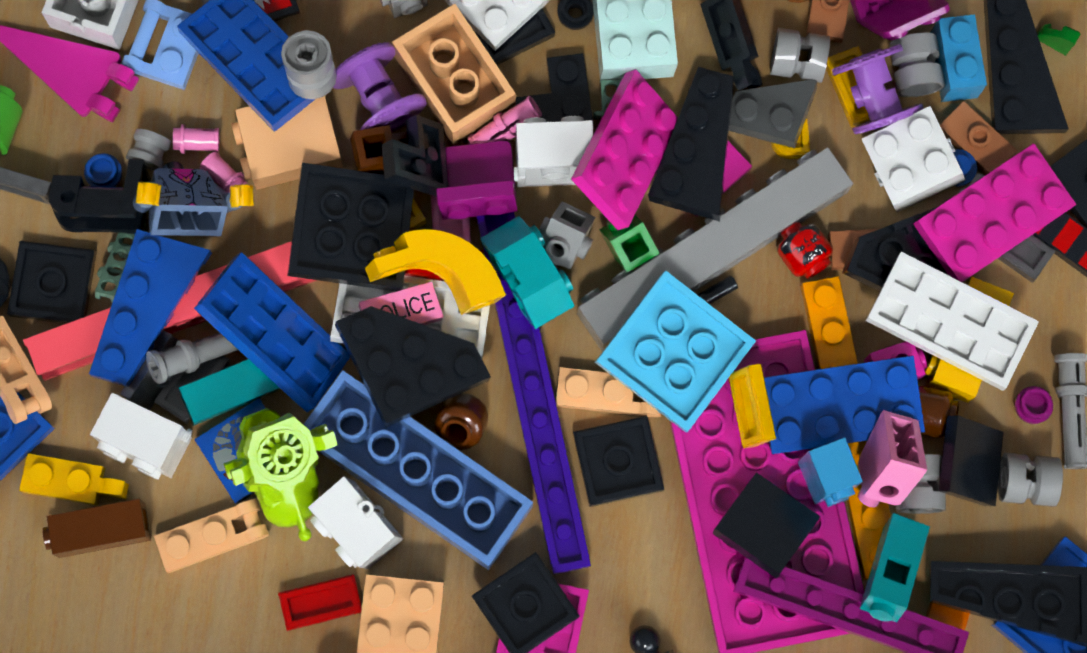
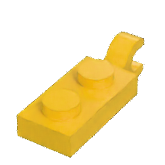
[19,453,129,506]

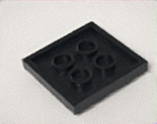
[287,162,414,291]

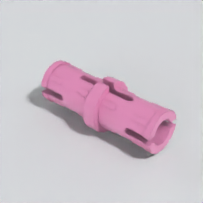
[468,96,542,144]

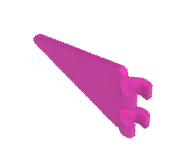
[0,25,139,123]

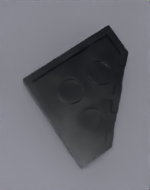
[842,205,949,291]
[335,306,491,428]

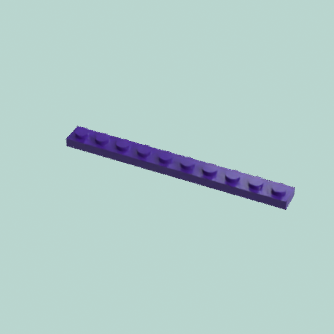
[476,212,591,575]

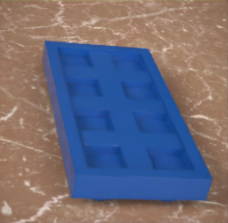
[177,0,315,132]
[194,252,350,412]
[764,356,925,454]

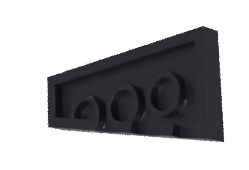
[983,0,1069,134]
[648,67,734,222]
[930,561,1087,647]

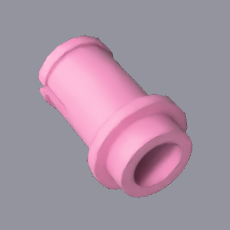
[173,124,220,154]
[200,151,248,193]

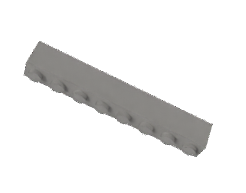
[577,147,854,351]

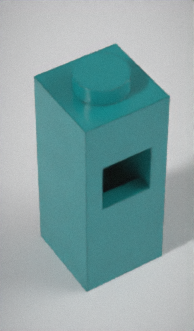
[179,359,280,426]
[859,513,930,623]

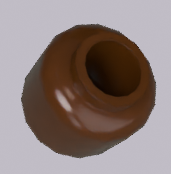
[918,386,959,438]
[435,393,488,450]

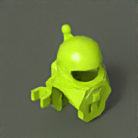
[224,408,338,541]

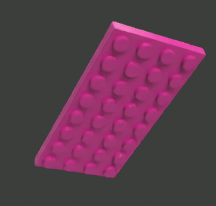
[669,330,864,653]

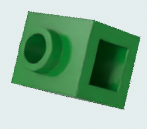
[599,215,660,272]

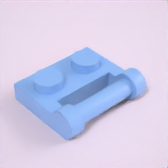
[121,0,199,90]

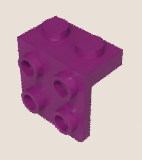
[850,0,950,40]
[436,141,518,220]

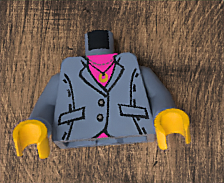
[133,161,254,236]

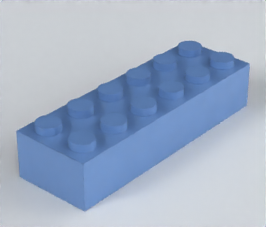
[304,370,533,570]

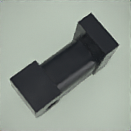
[49,159,151,234]

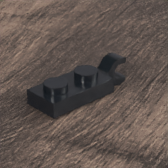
[700,0,763,90]

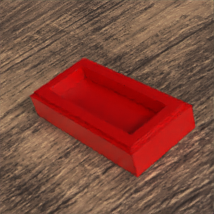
[278,574,362,631]

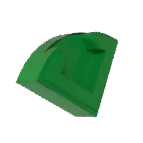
[1037,24,1081,56]

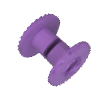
[333,42,427,133]
[832,44,924,134]

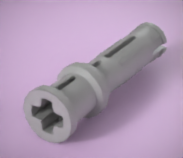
[146,333,238,384]
[1054,353,1087,469]

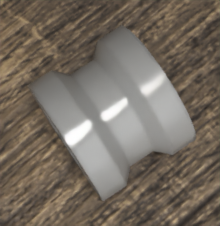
[126,129,171,170]

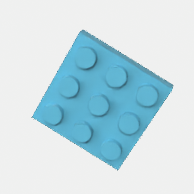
[595,270,756,432]

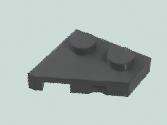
[729,79,817,148]

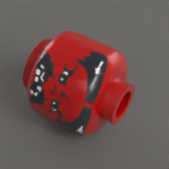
[777,222,833,280]

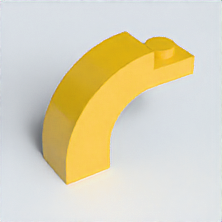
[365,229,506,315]

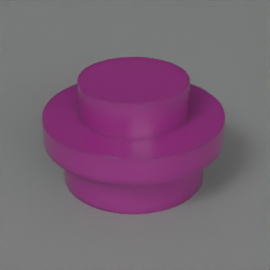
[1014,386,1053,424]

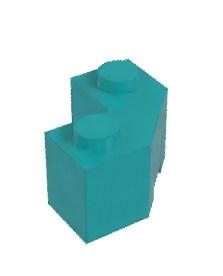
[480,216,575,329]

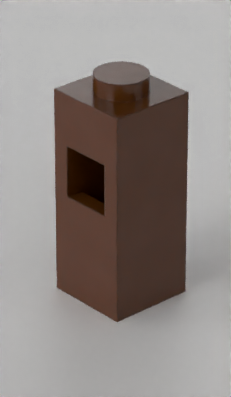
[43,498,151,558]

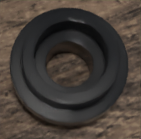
[557,0,594,30]

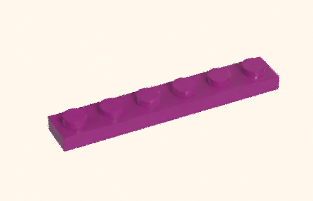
[733,557,969,653]

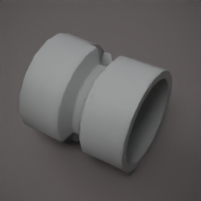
[770,27,830,83]
[281,30,337,99]
[889,32,945,97]
[998,452,1063,507]
[896,454,946,514]

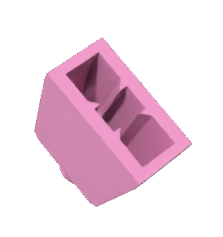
[858,410,927,507]

